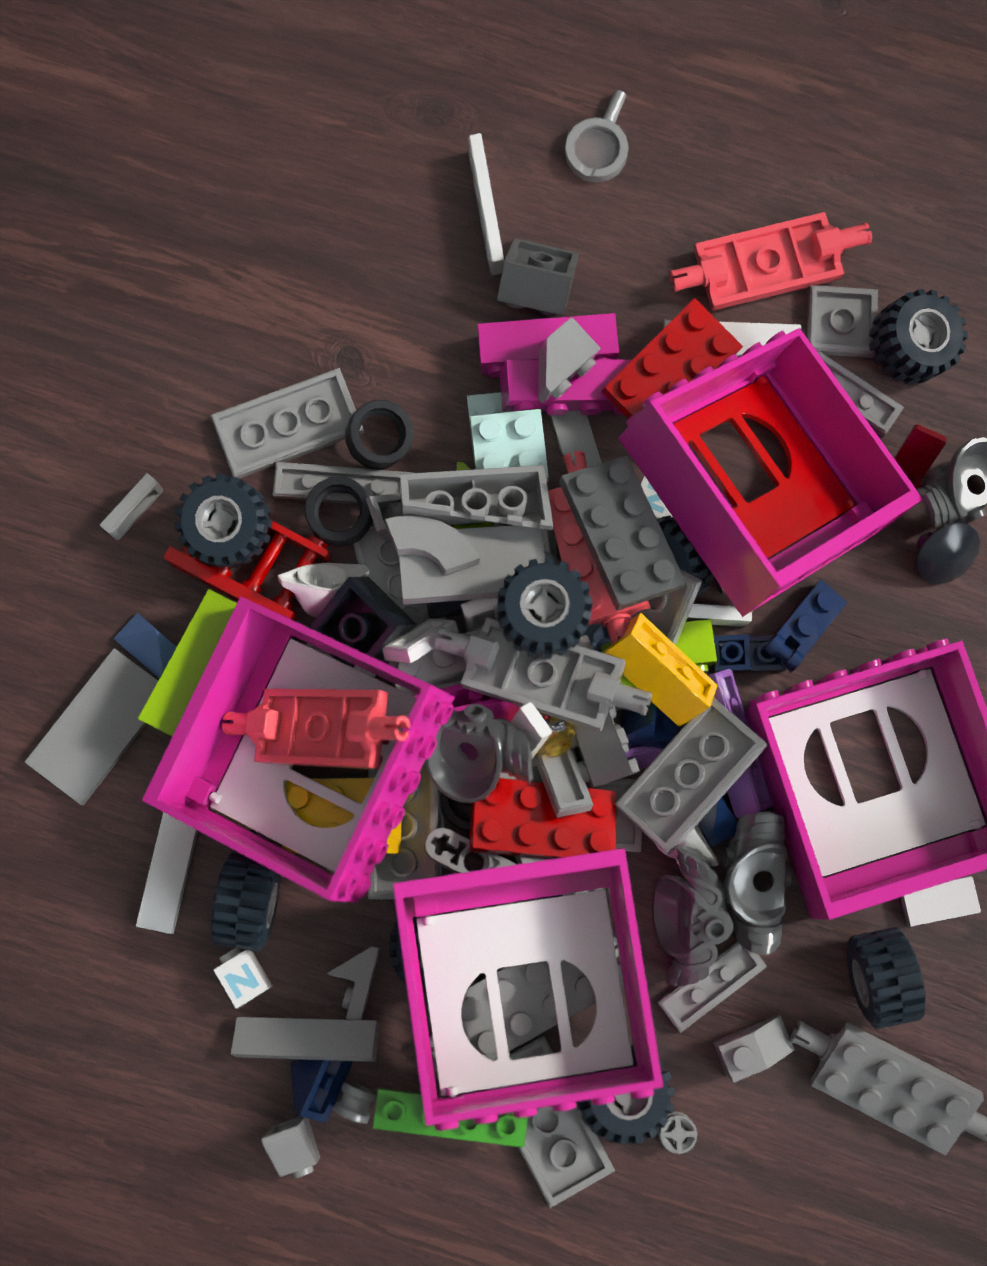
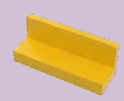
[604,613,718,726]

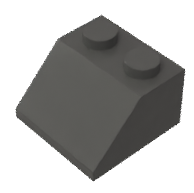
[497,238,580,316]

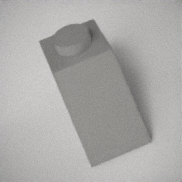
[712,1015,795,1083]
[261,1116,320,1179]

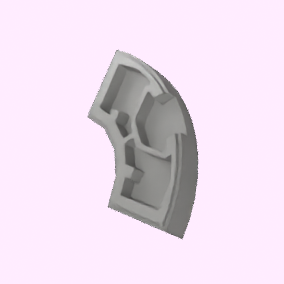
[385,515,480,575]

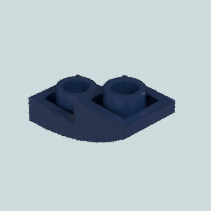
[714,634,787,673]

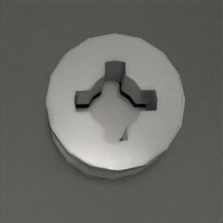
[333,1081,378,1124]
[657,1111,697,1154]

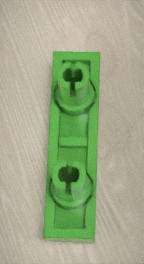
[373,1087,528,1148]

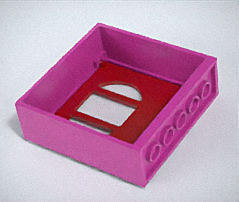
[619,328,923,617]

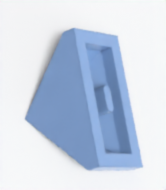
[114,613,177,679]

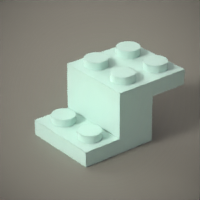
[467,392,549,481]

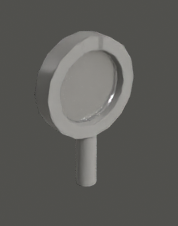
[565,90,629,183]

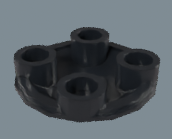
[916,519,980,584]

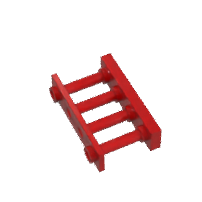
[163,521,332,622]

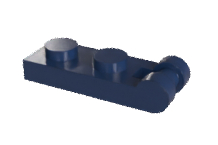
[764,580,848,672]

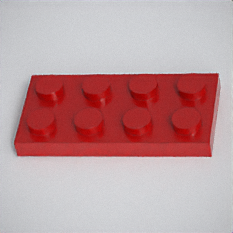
[601,298,743,419]
[469,778,617,859]

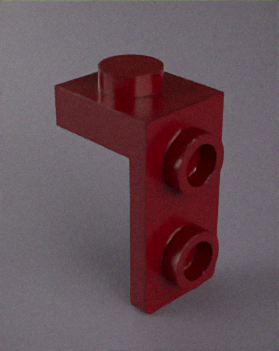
[894,424,947,489]

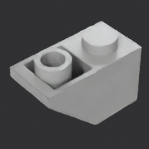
[538,317,601,404]

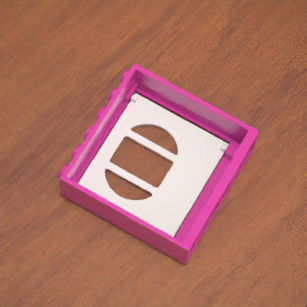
[142,596,454,903]
[744,638,987,920]
[393,848,663,1130]

